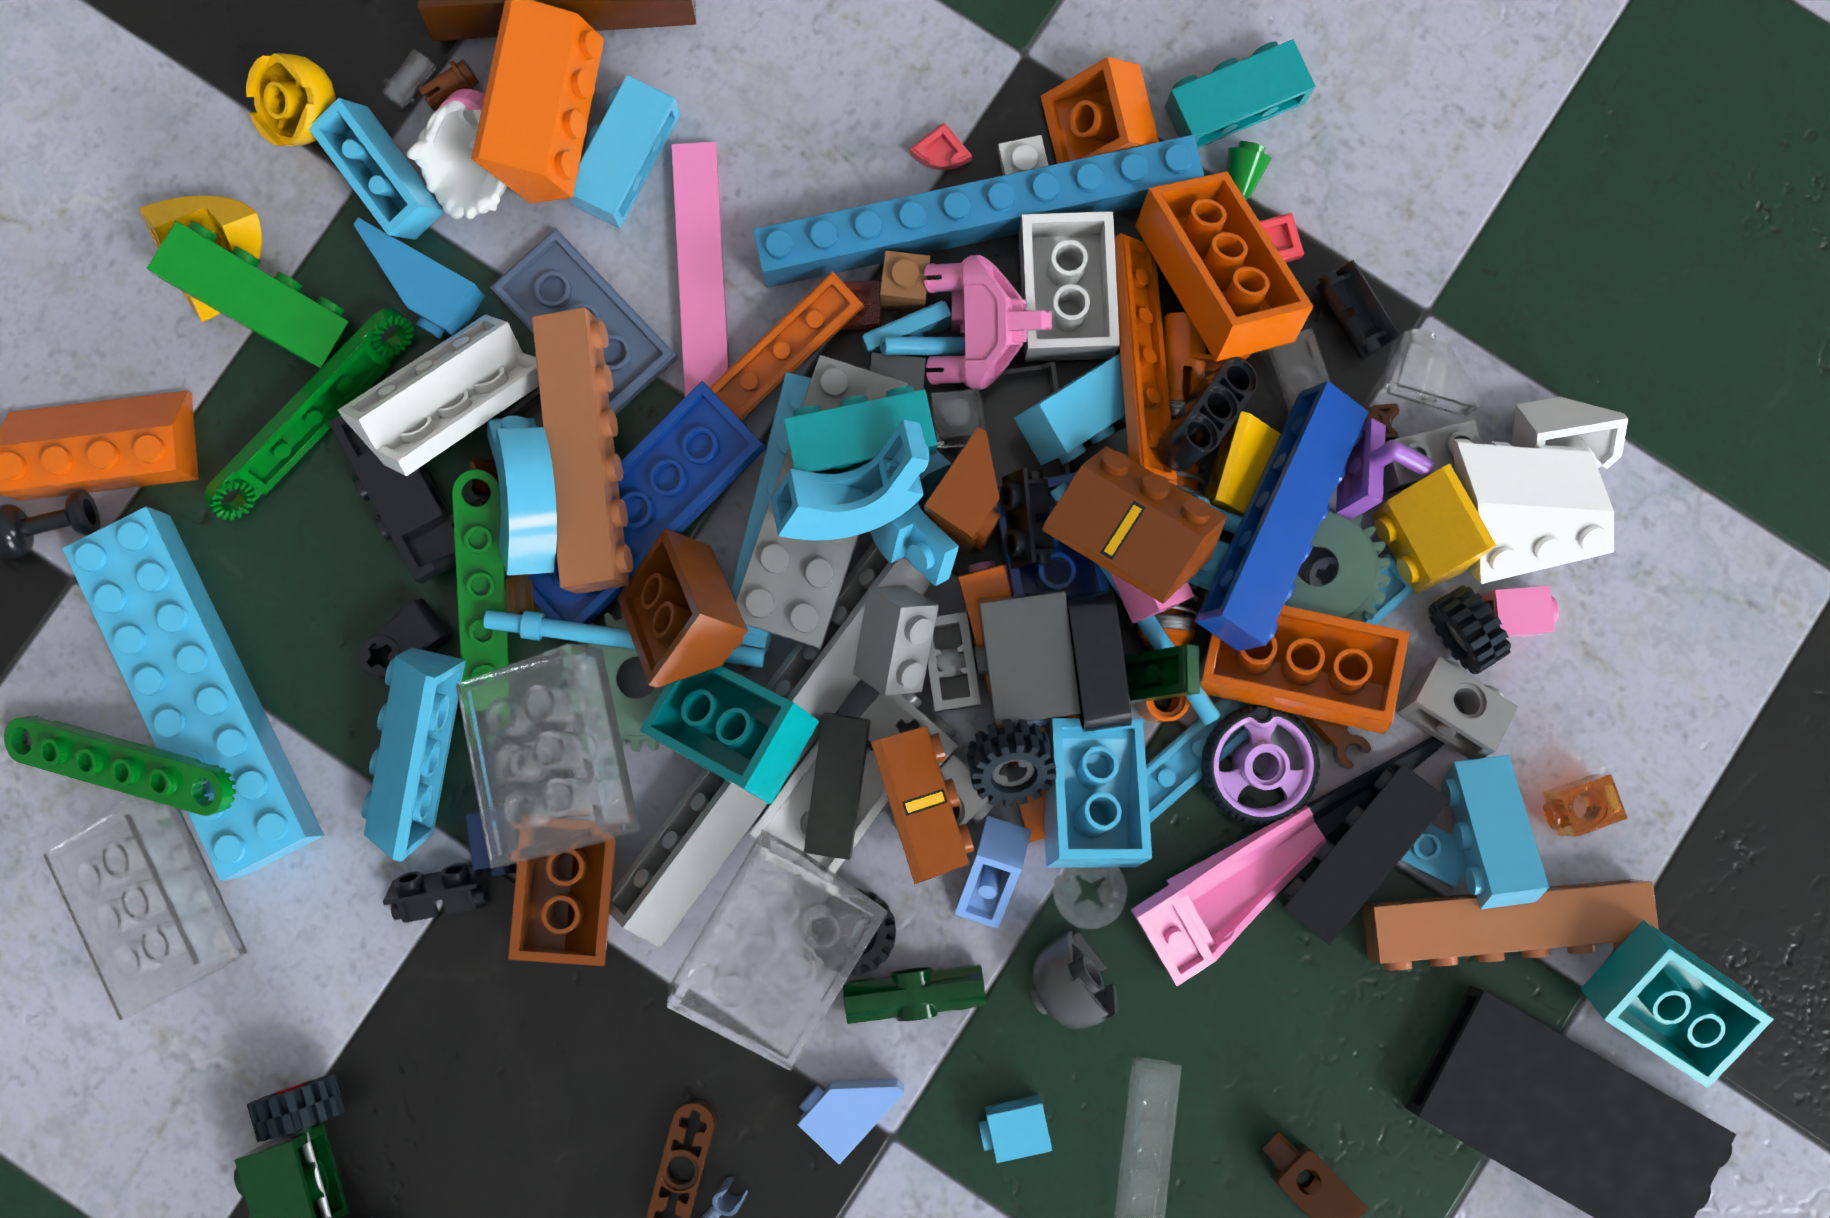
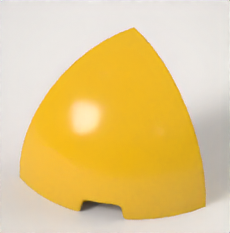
[138,195,262,323]

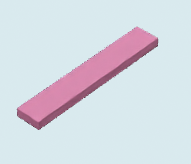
[671,141,729,397]

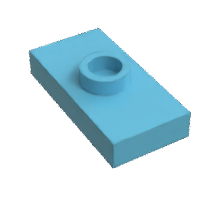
[862,301,952,361]
[1400,824,1468,888]

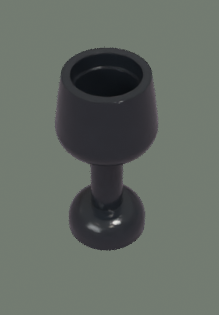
[0,490,100,560]

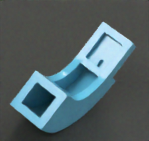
[486,416,557,575]
[771,419,930,540]
[870,451,959,586]

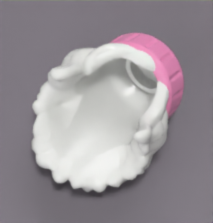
[406,89,507,219]

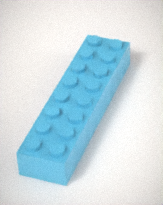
[62,506,324,881]

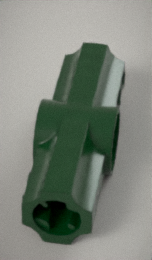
[842,964,986,1024]

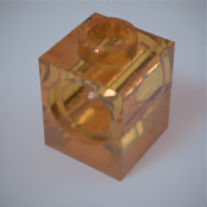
[1542,774,1628,837]

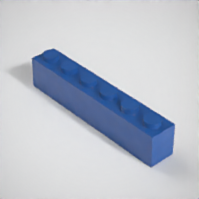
[1195,381,1369,651]

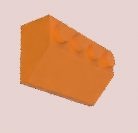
[471,0,604,204]
[0,390,199,501]
[1201,605,1410,734]

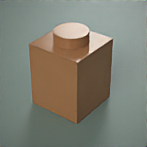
[880,251,930,313]

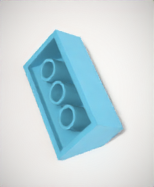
[361,648,466,862]

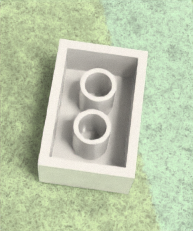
[1019,211,1120,362]

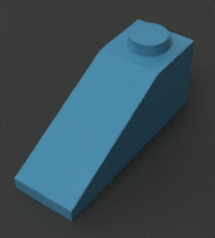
[354,217,485,339]

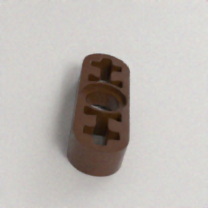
[646,1099,716,1218]

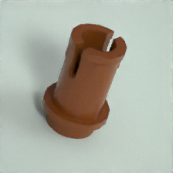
[418,59,479,112]

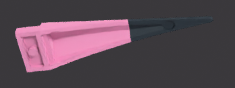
[1131,736,1445,986]

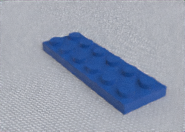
[511,381,767,624]

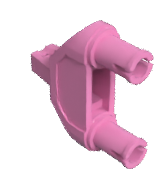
[924,255,1052,390]

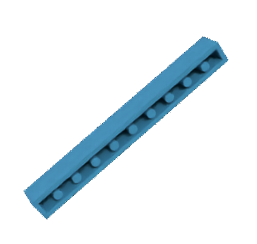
[753,135,1204,288]

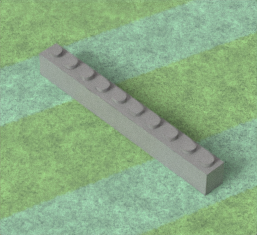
[610,542,932,948]

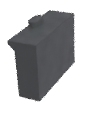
[974,361,1070,489]
[975,588,1081,725]

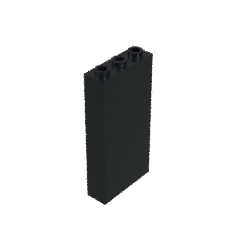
[1405,985,1737,1218]

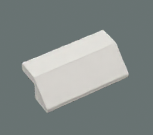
[338,314,539,476]

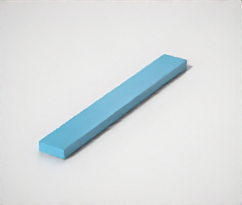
[1146,554,1414,823]

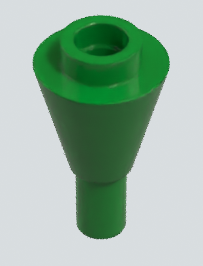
[1228,141,1272,201]

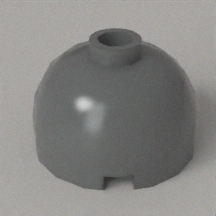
[1031,931,1119,1029]

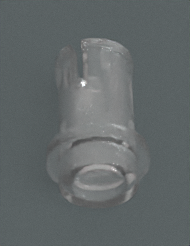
[381,49,437,109]

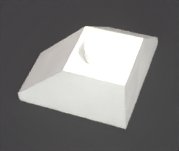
[1511,397,1628,469]

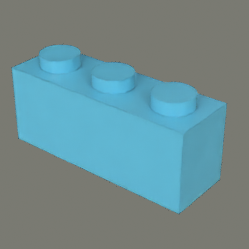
[569,75,680,229]
[309,98,444,240]
[1013,353,1126,465]
[1441,755,1549,910]

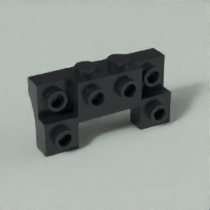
[329,415,486,584]

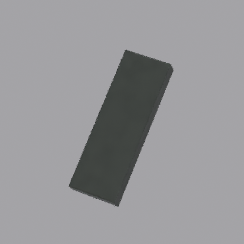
[804,713,871,860]

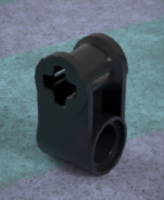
[358,598,453,679]

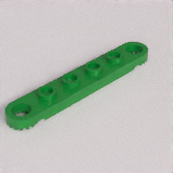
[204,309,414,520]
[452,469,512,745]
[4,716,236,816]

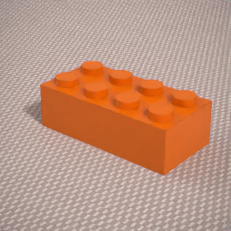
[1135,171,1313,362]

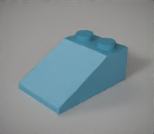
[1044,718,1152,868]

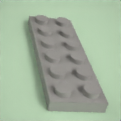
[736,355,908,649]

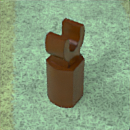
[1296,714,1372,769]

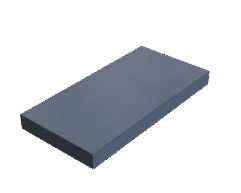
[490,228,678,415]

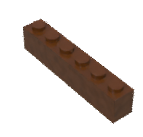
[418,0,697,41]

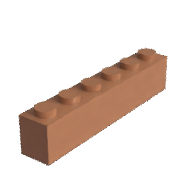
[532,307,633,594]
[1362,879,1659,971]

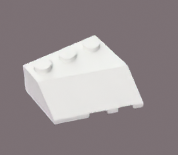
[1453,439,1614,584]

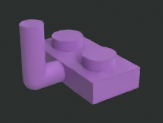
[1336,418,1435,520]

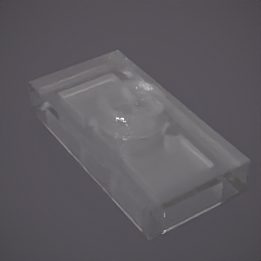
[1268,328,1331,413]

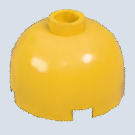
[246,53,336,147]

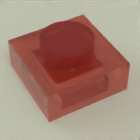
[840,280,881,330]

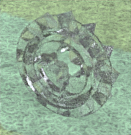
[1053,867,1127,929]

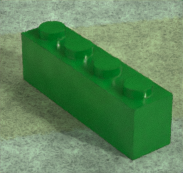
[147,221,349,370]

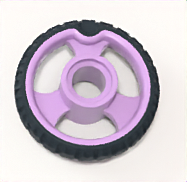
[1201,705,1320,825]

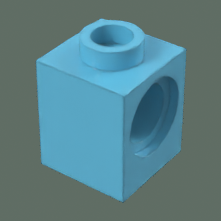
[978,1095,1052,1163]

